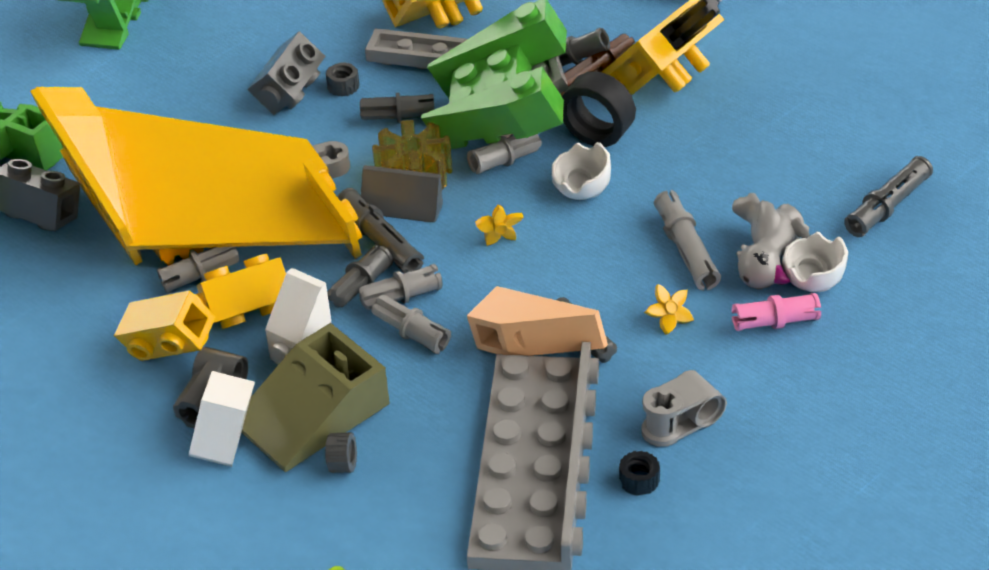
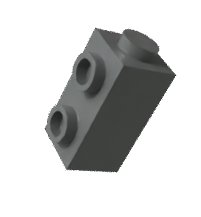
[247,31,326,115]
[0,159,80,231]

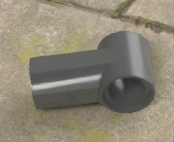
[173,346,249,429]

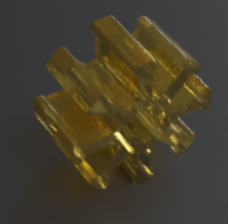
[372,120,453,190]

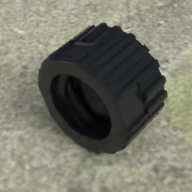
[619,451,660,496]

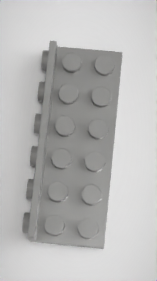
[467,342,599,570]

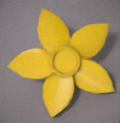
[475,204,524,246]
[644,284,694,335]

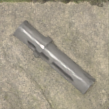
[654,190,721,291]

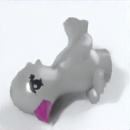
[732,193,810,289]

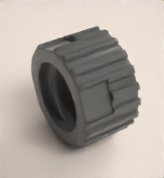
[326,62,360,96]
[325,432,357,473]

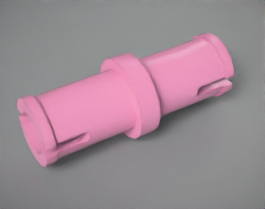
[731,293,821,331]

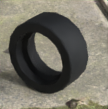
[562,72,636,147]

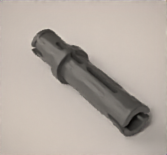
[844,156,933,237]
[337,188,424,273]

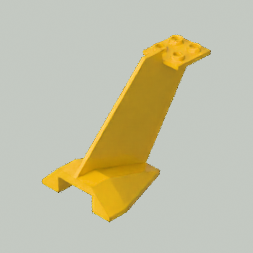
[30,87,362,266]

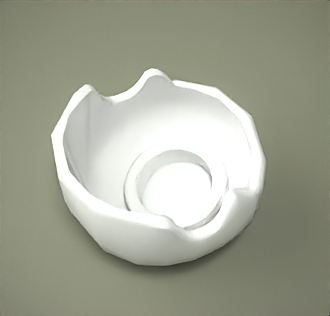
[552,142,611,200]
[782,232,848,292]

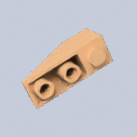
[467,286,608,356]

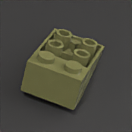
[241,323,390,472]

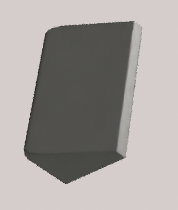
[361,165,443,222]

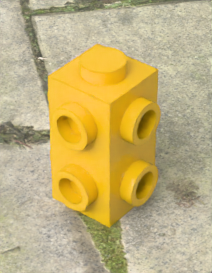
[195,253,286,329]
[114,290,216,361]

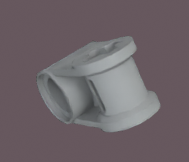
[641,370,727,447]

